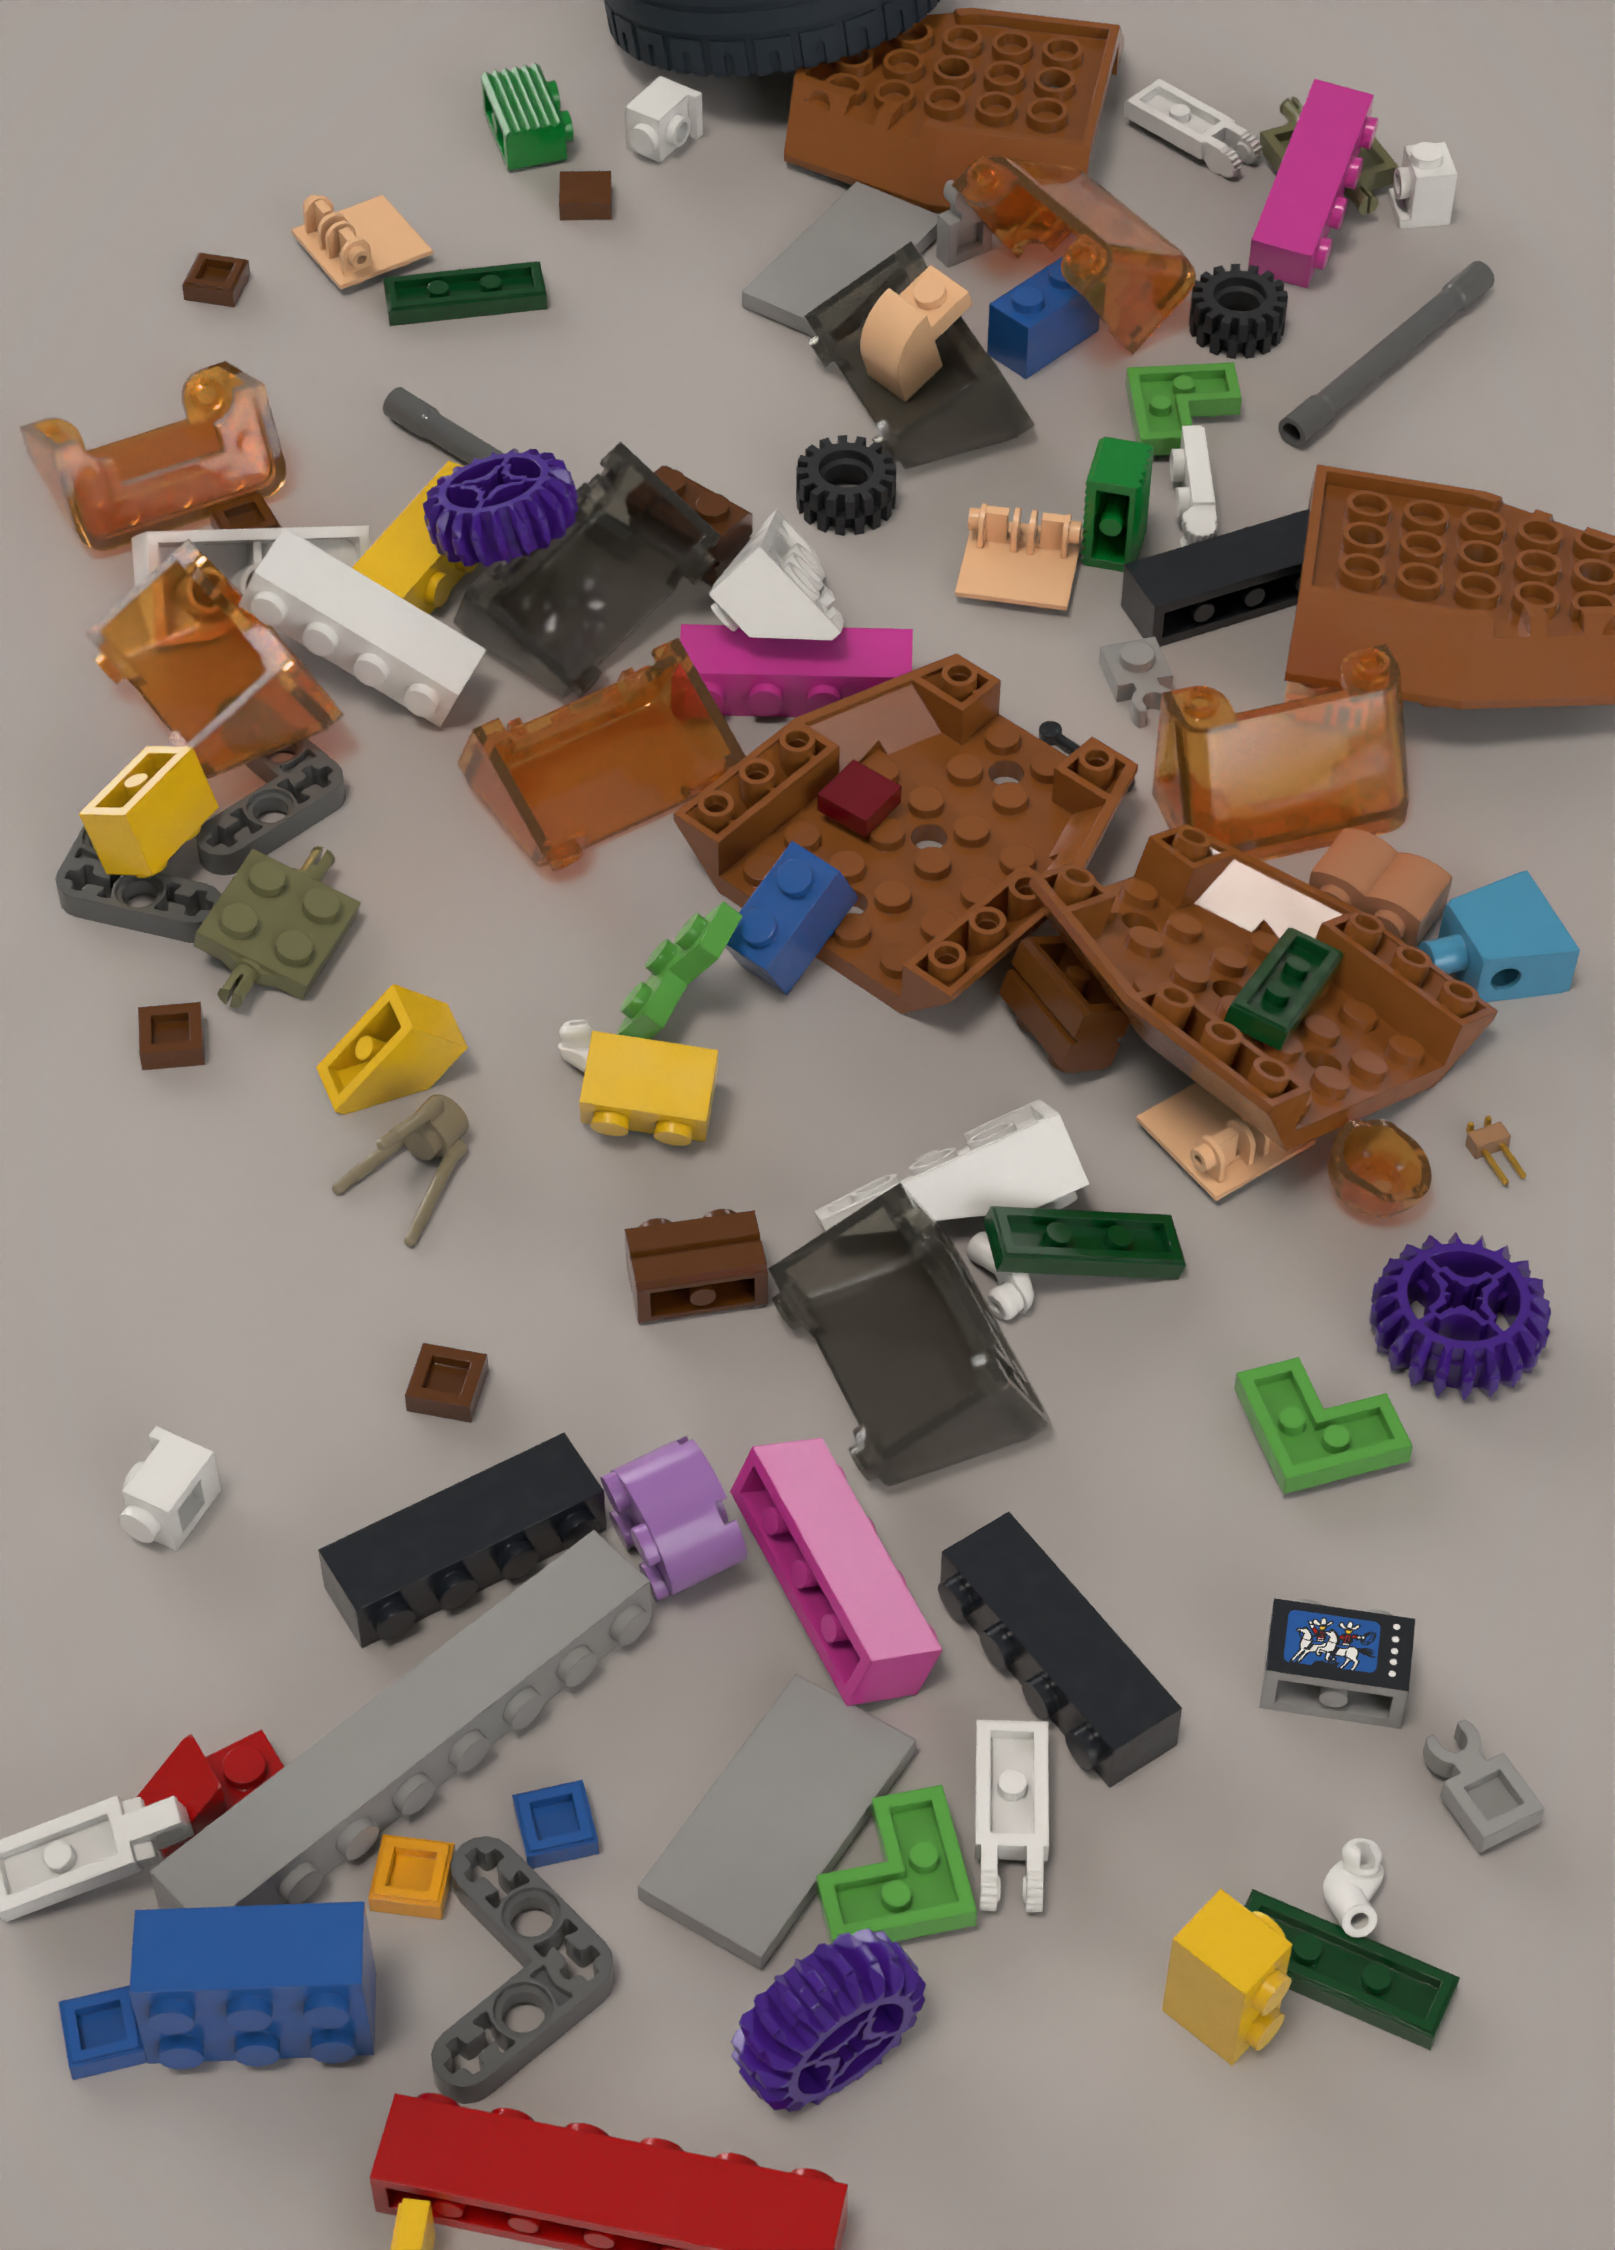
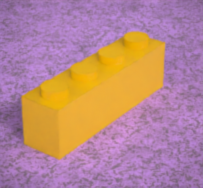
[352,460,478,615]

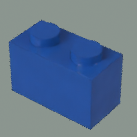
[987,256,1102,379]
[725,841,859,996]

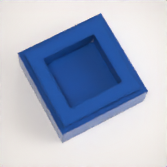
[512,1780,599,1869]
[58,1985,148,2080]

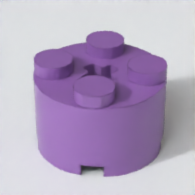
[600,1436,747,1601]

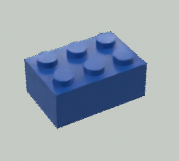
[129,1901,377,2069]

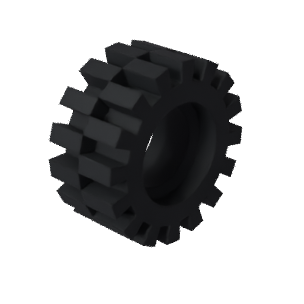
[1189,264,1288,359]
[796,435,896,536]

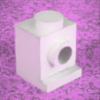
[625,76,703,163]
[1388,142,1457,229]
[118,1426,221,1551]

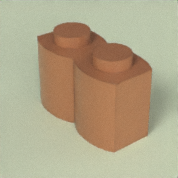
[1309,828,1453,947]

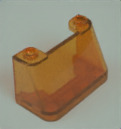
[952,155,1196,354]
[20,361,287,551]
[86,539,345,779]
[458,638,746,871]
[1152,644,1410,861]

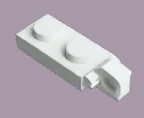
[0,1795,194,1922]

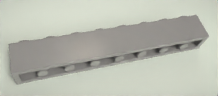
[150,1530,652,1909]

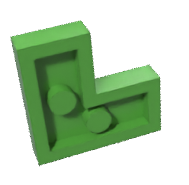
[1125,362,1242,456]
[616,901,743,1039]
[1234,1357,1413,1494]
[816,1785,977,1944]

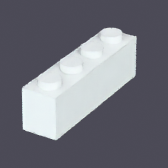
[238,527,487,727]

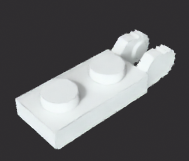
[1123,78,1263,179]
[1170,425,1218,548]
[975,1720,1049,1912]

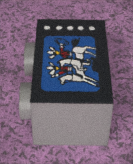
[1259,1598,1415,1729]

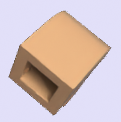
[860,265,973,402]

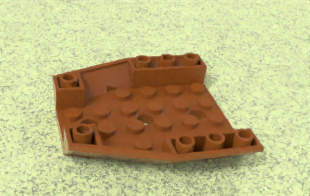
[784,8,1124,230]
[1284,464,1615,709]
[673,653,1138,1014]
[1029,824,1498,1151]

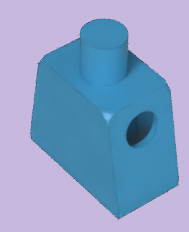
[1419,870,1580,1002]

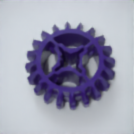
[423,448,579,567]
[1369,1232,1551,1401]
[731,1928,926,2112]

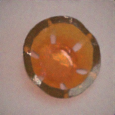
[1327,1119,1432,1218]

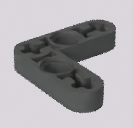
[196,697,346,876]
[55,781,222,943]
[431,1836,615,2104]

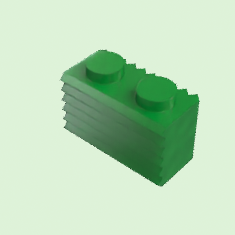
[481,63,574,171]
[1080,437,1154,572]

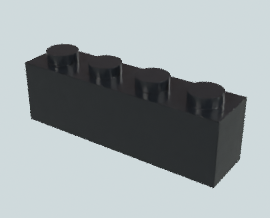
[1121,508,1310,647]
[318,1432,607,1648]
[938,1512,1182,1788]

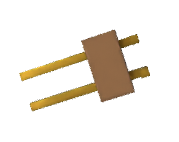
[1465,1115,1526,1185]

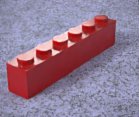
[369,2093,848,2250]

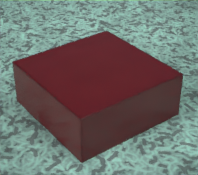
[817,759,902,837]

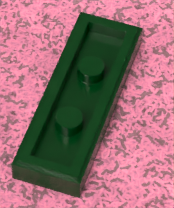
[383,261,547,326]
[1224,927,1344,1051]
[983,1206,1186,1280]
[1244,1889,1460,2051]

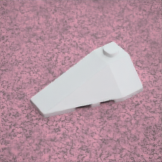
[709,510,844,640]
[131,525,371,648]
[815,1099,1089,1232]

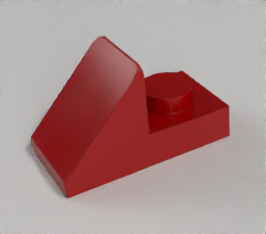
[137,1729,284,1859]

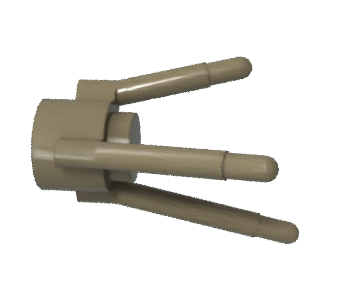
[332,1094,469,1247]

